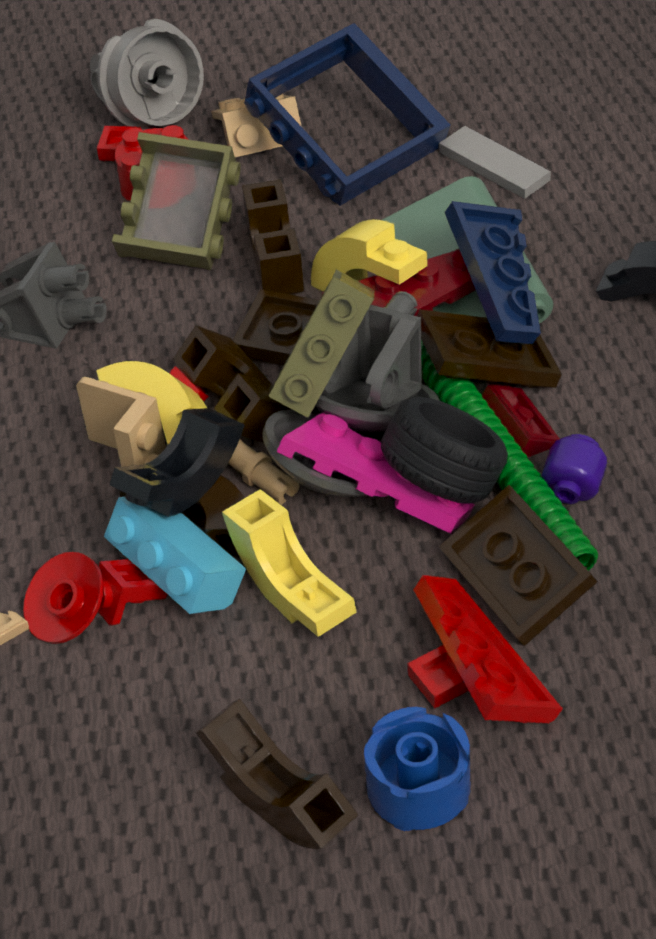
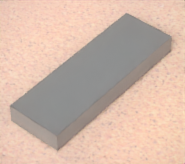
[439,126,551,199]

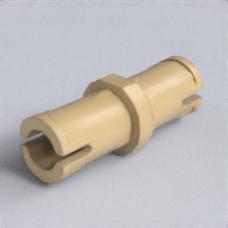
[228,439,300,505]

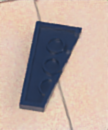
[444,201,541,344]

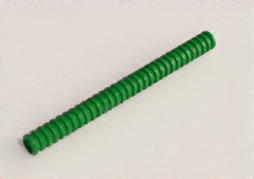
[421,339,598,571]

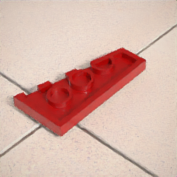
[413,575,563,723]

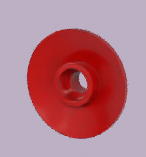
[23,552,104,644]

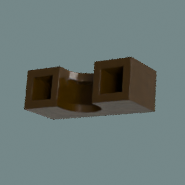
[242,179,304,294]
[173,325,291,443]

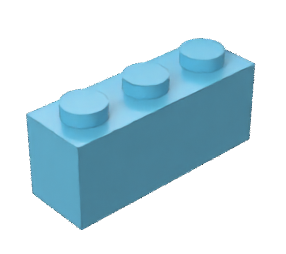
[104,497,246,614]

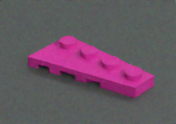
[277,413,475,534]

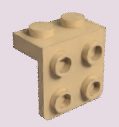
[211,94,302,158]
[76,377,166,467]

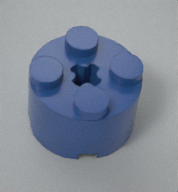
[364,707,471,831]

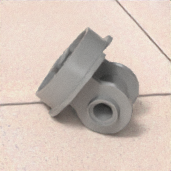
[90,19,204,130]

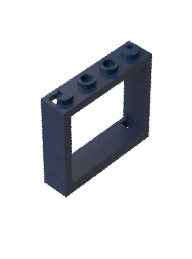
[244,23,451,206]

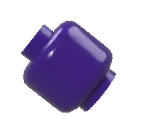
[542,434,607,504]

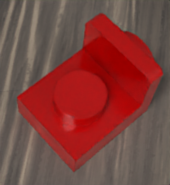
[98,559,167,625]

